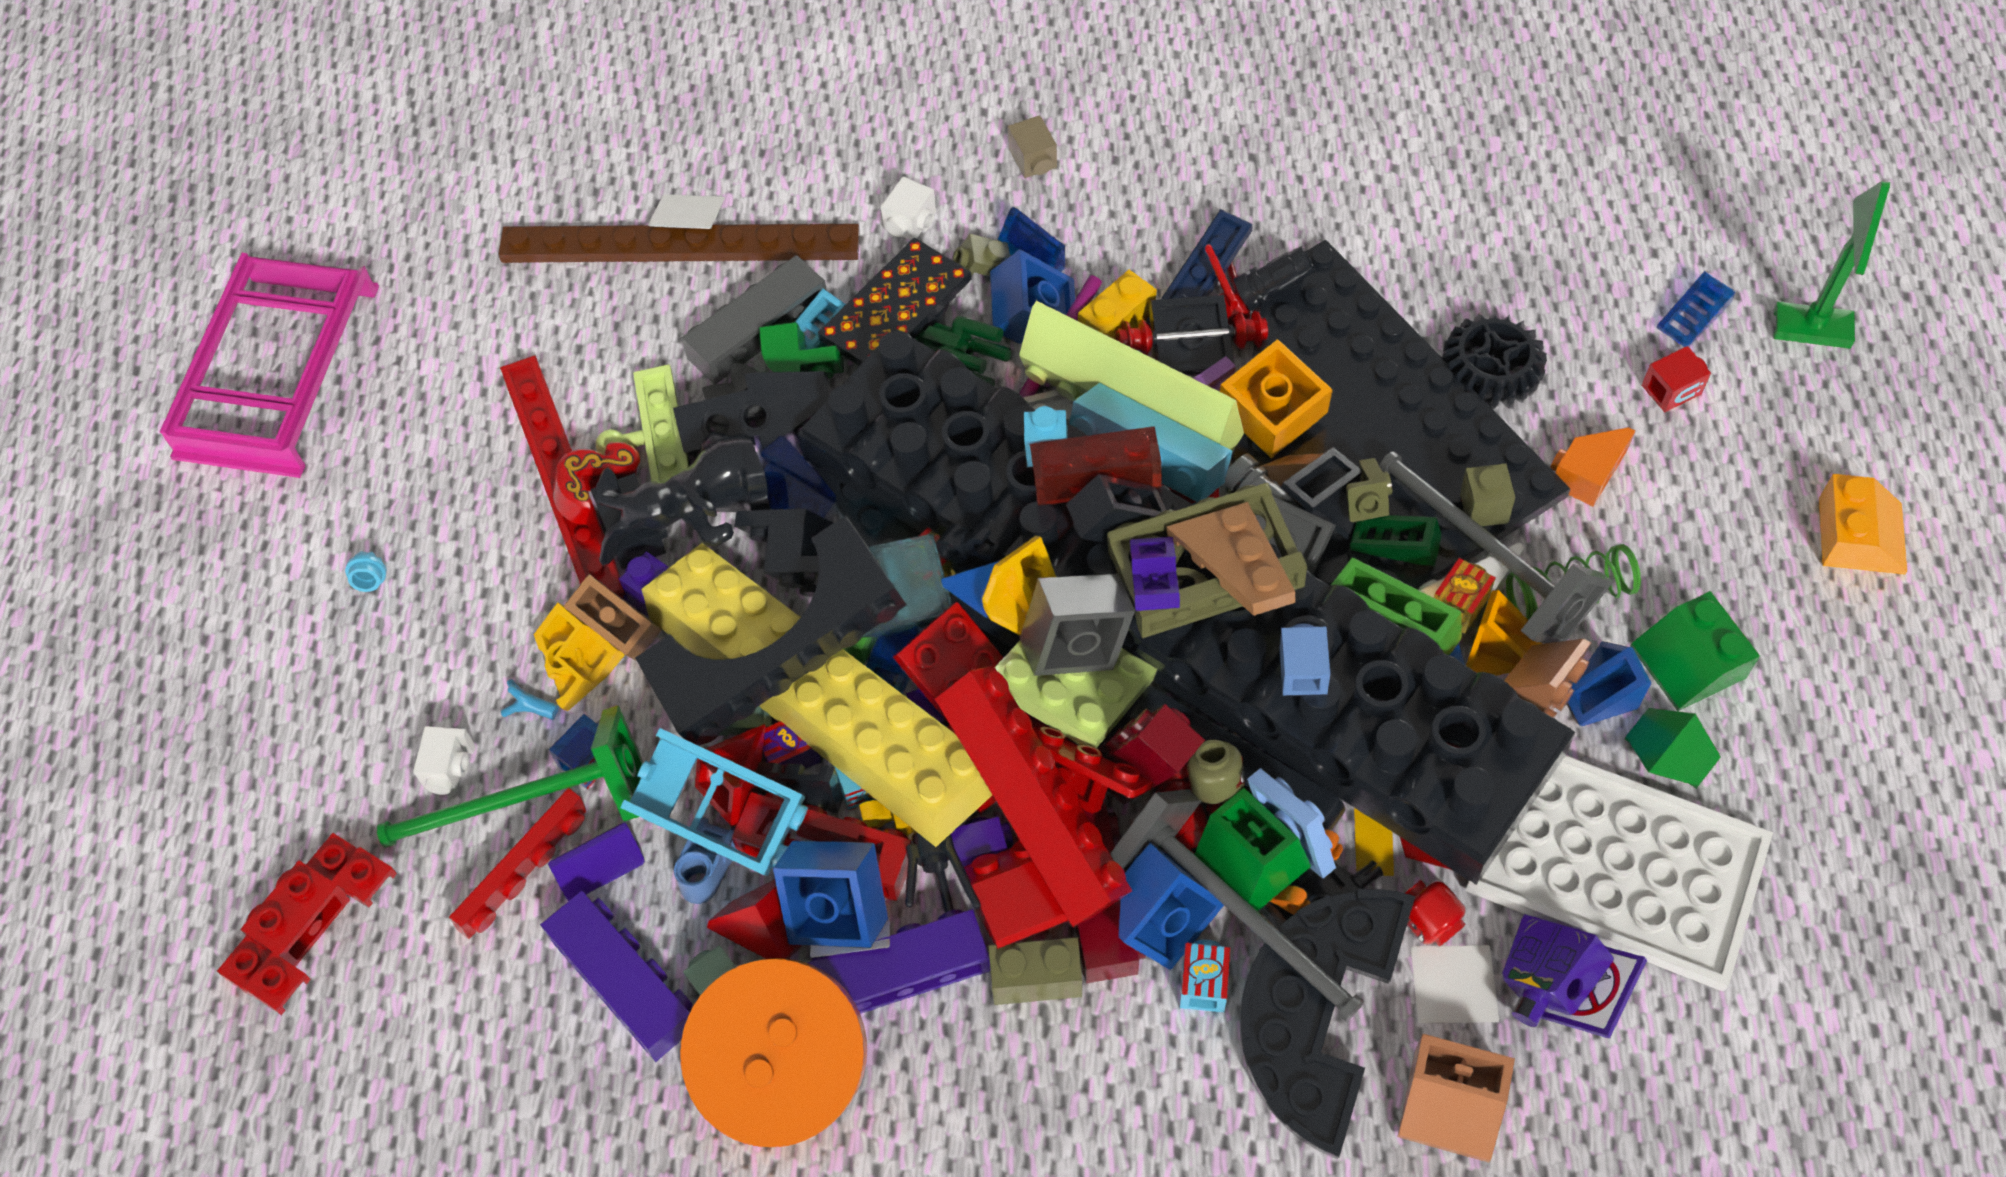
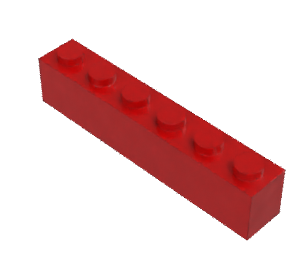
[935,665,1132,927]

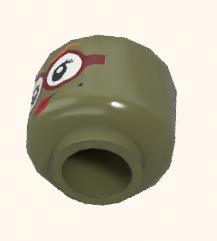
[1186,740,1245,804]

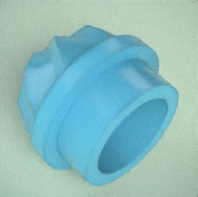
[345,551,387,592]

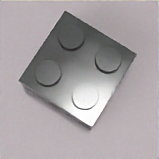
[1020,574,1135,676]

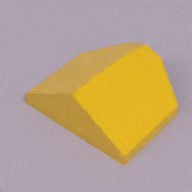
[982,536,1056,635]

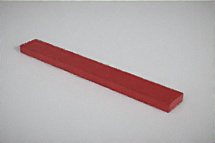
[500,355,625,599]

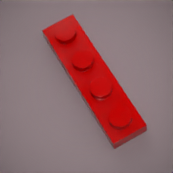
[449,788,586,939]

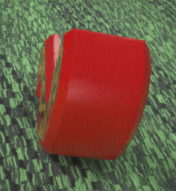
[553,442,640,525]

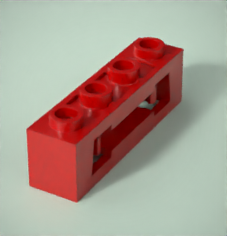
[732,792,912,902]

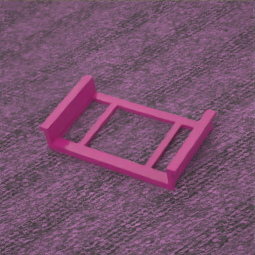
[160,252,379,478]

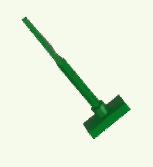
[1773,181,1890,349]

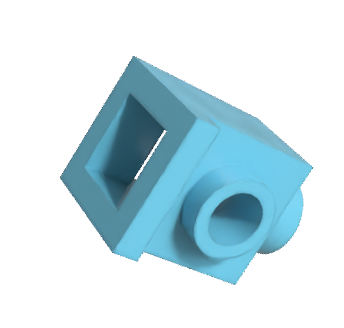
[1024,406,1069,467]

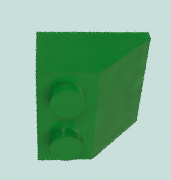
[1630,591,1760,711]

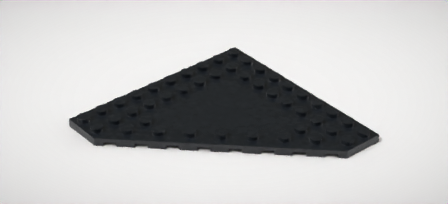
[1227,240,1570,590]

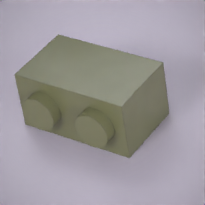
[989,937,1082,1005]

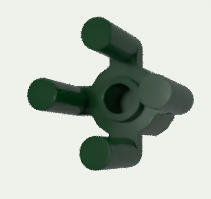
[913,316,1012,386]

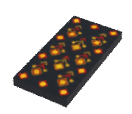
[818,237,972,366]

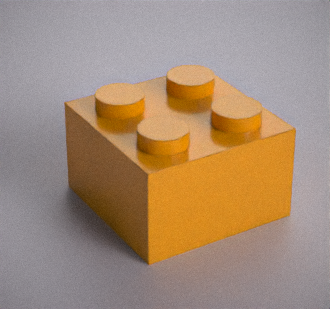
[1220,339,1333,458]

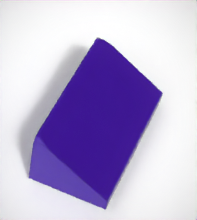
[547,822,645,901]

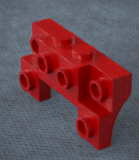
[217,833,397,1016]

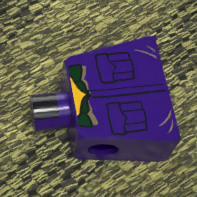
[1502,914,1614,1027]

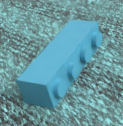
[1069,383,1232,502]

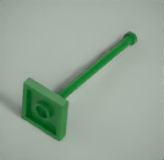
[377,705,644,848]

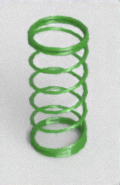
[1506,544,1641,620]

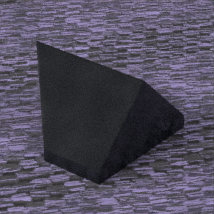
[1281,447,1363,542]

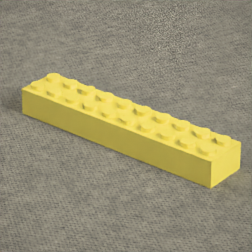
[641,543,992,847]

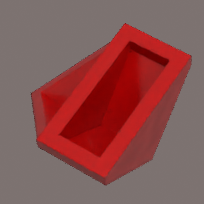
[695,723,766,826]
[707,879,802,959]

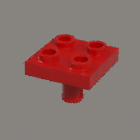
[893,602,1004,721]

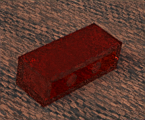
[1030,426,1162,506]

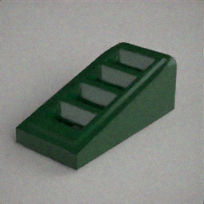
[1350,515,1441,566]

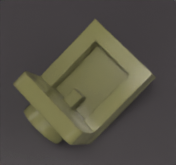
[952,234,1010,276]
[1346,458,1392,522]

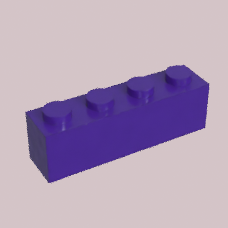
[540,891,694,1063]
[807,909,991,1014]

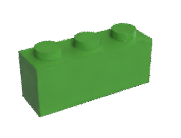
[1331,557,1462,655]

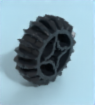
[1442,312,1547,410]

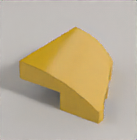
[533,602,625,711]

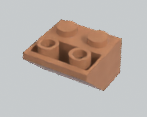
[1504,639,1591,719]
[1397,1034,1515,1163]

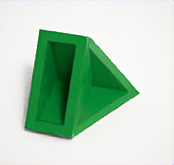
[1624,708,1721,789]

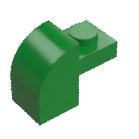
[760,322,845,379]

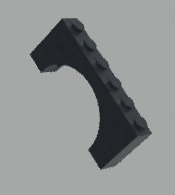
[635,515,907,746]

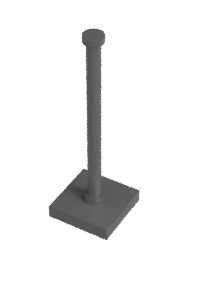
[1379,451,1613,643]
[1110,789,1364,1022]

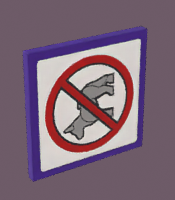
[1541,946,1647,1039]

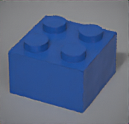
[773,841,888,948]

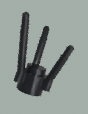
[905,833,981,913]

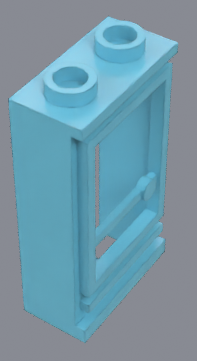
[620,728,808,876]

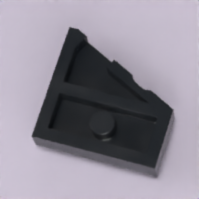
[755,762,843,814]

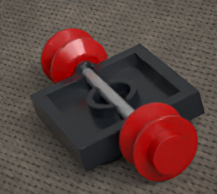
[1116,295,1268,375]

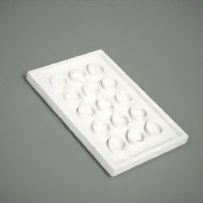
[1465,756,1773,992]

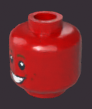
[1405,879,1466,947]

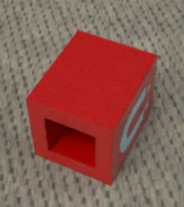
[1641,346,1711,413]

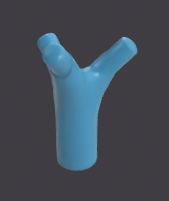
[501,679,559,720]

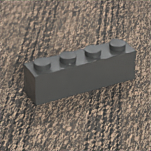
[681,255,827,385]

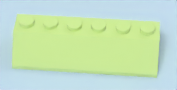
[1019,301,1244,452]

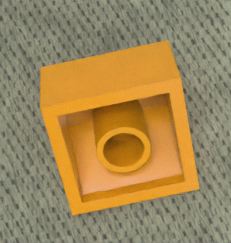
[1819,474,1907,574]

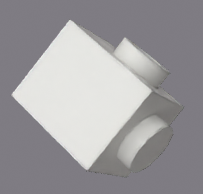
[881,177,936,240]

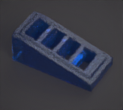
[1656,271,1736,347]

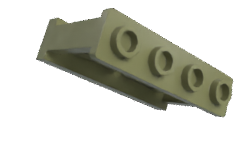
[1107,483,1307,638]

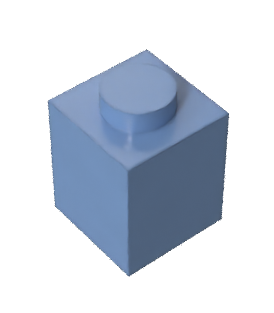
[1279,624,1330,696]

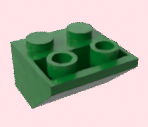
[1194,788,1311,911]

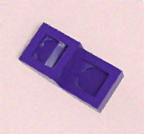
[1130,537,1180,611]

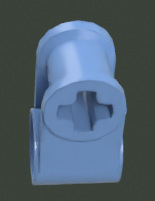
[674,817,736,904]

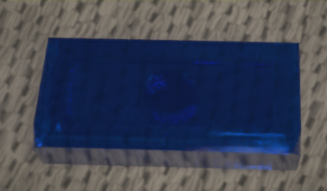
[998,207,1065,272]

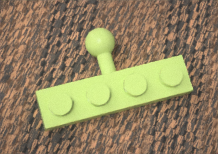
[596,364,690,483]

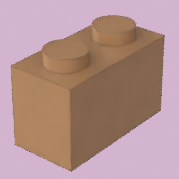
[563,574,662,660]

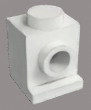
[413,726,476,795]

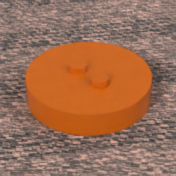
[680,958,867,1148]

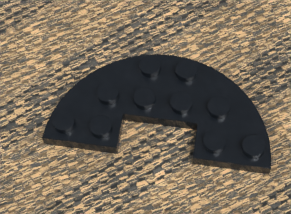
[1239,889,1415,1159]

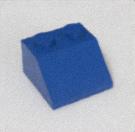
[990,250,1075,344]
[1119,843,1224,970]

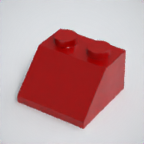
[964,841,1069,949]

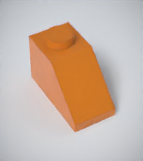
[1550,427,1635,507]

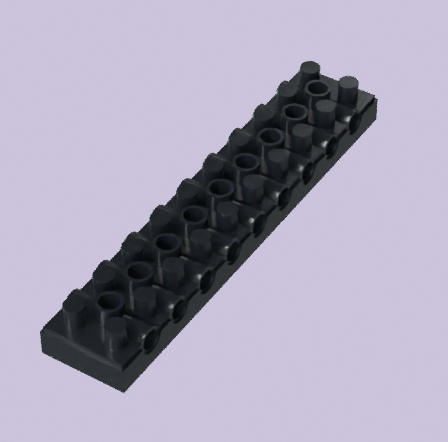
[798,328,1575,885]

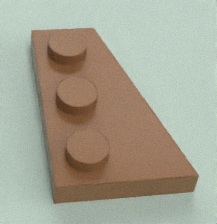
[1166,502,1296,616]

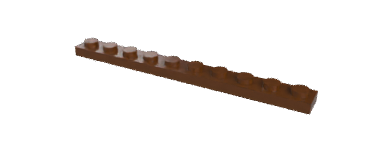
[498,224,860,263]

